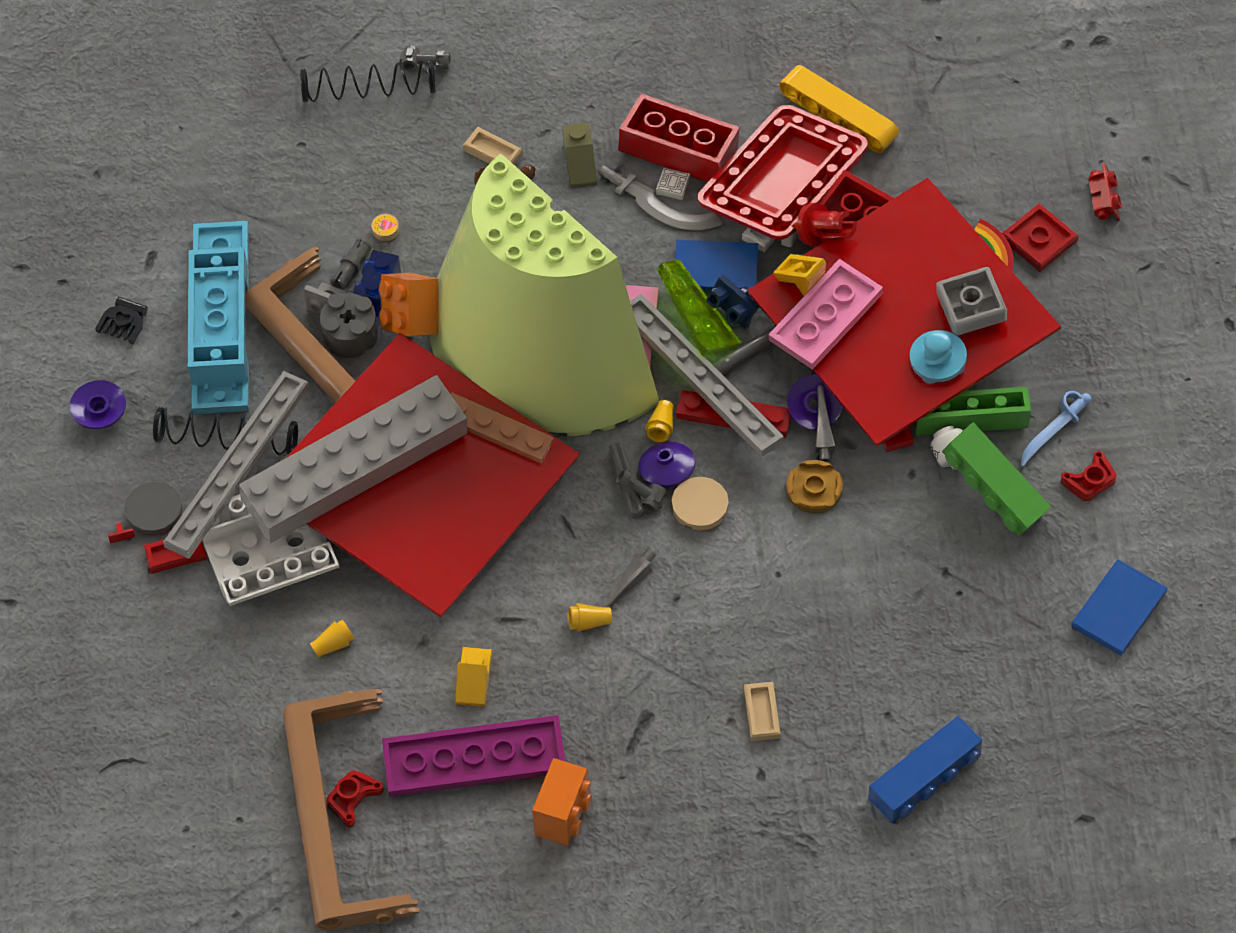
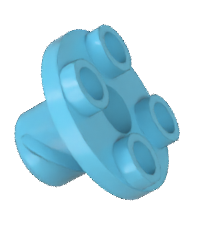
[910,330,967,384]

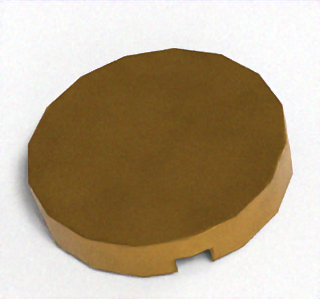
[786,460,843,514]

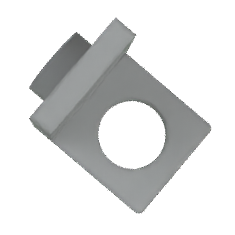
[304,282,346,314]

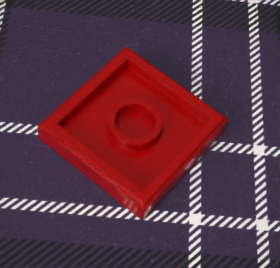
[1002,203,1079,272]

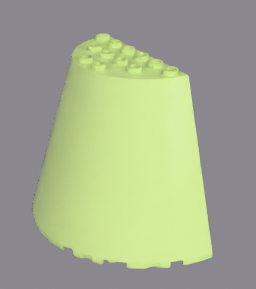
[429,154,659,436]

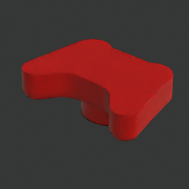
[1060,451,1117,501]
[327,770,384,827]

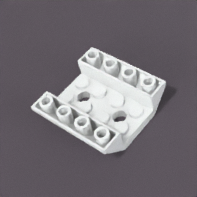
[202,494,339,606]

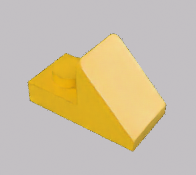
[773,254,826,296]
[455,647,492,707]

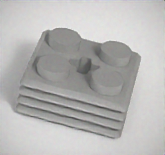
[936,267,1007,336]

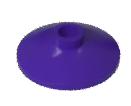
[787,374,843,430]
[70,380,126,429]
[639,442,695,487]

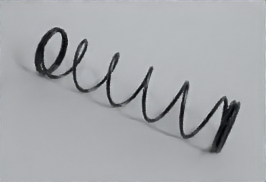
[300,60,436,103]
[153,407,299,456]

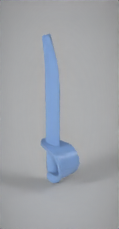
[1021,391,1091,468]

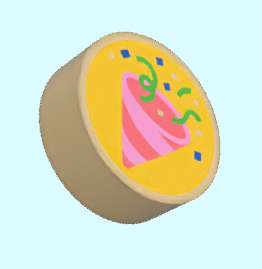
[371,214,399,241]

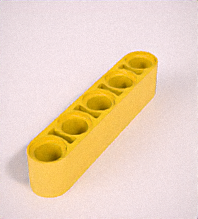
[779,65,899,154]

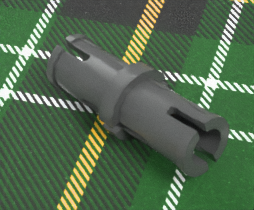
[330,238,372,290]

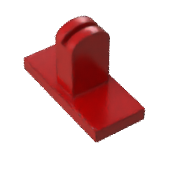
[108,522,135,544]

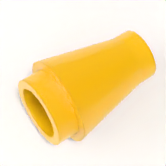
[645,400,674,442]
[568,603,612,632]
[310,619,355,658]

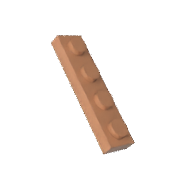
[451,392,554,463]

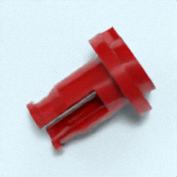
[792,203,857,246]

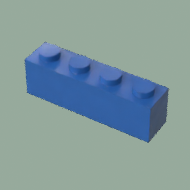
[868,716,982,823]

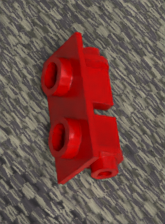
[1088,162,1122,221]

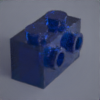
[353,250,401,317]

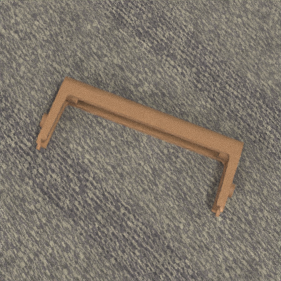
[245,247,355,403]
[282,689,420,931]

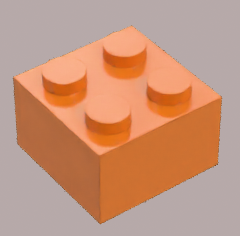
[379,273,438,336]
[532,758,592,846]

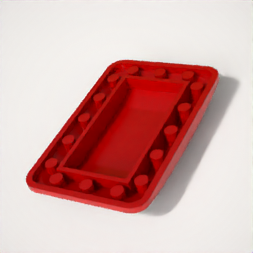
[698,105,868,240]

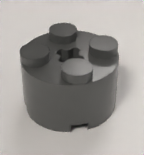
[320,293,378,358]

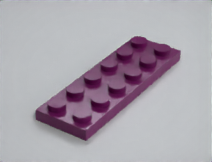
[382,715,565,797]

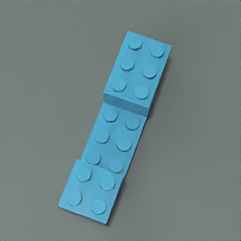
[188,221,249,414]

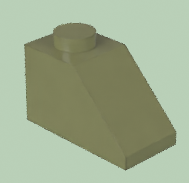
[562,122,597,188]

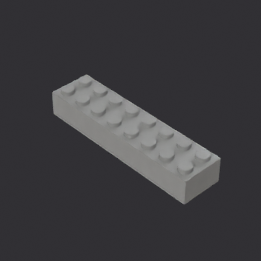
[239,375,467,544]

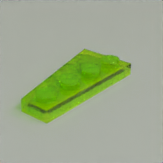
[656,259,742,356]

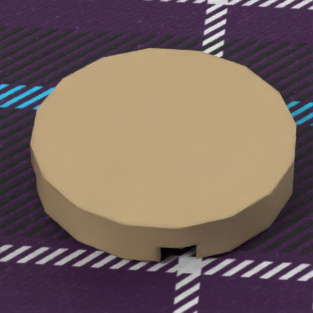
[672,477,729,531]

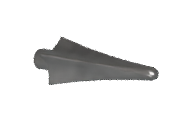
[815,385,835,462]
[601,549,656,608]

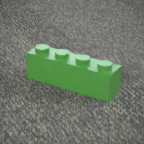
[914,386,1031,436]
[942,422,1051,536]

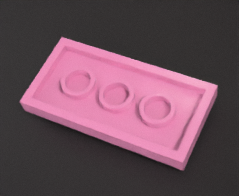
[768,259,883,370]

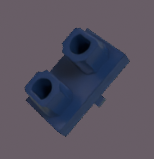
[706,275,759,328]

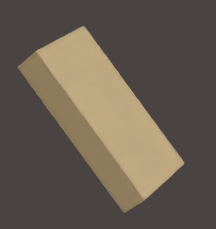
[463,127,523,165]
[744,682,781,742]

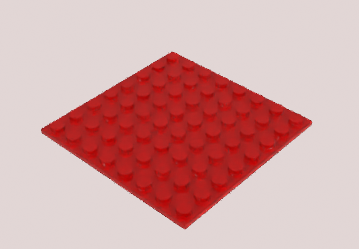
[747,177,1061,447]
[286,333,580,618]

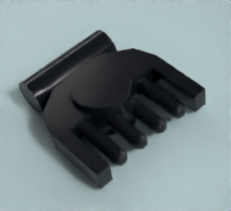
[95,297,148,345]

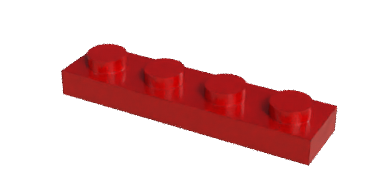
[676,389,791,438]

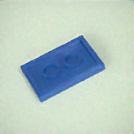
[674,240,758,292]
[1071,559,1167,656]

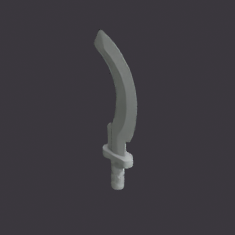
[599,166,723,230]

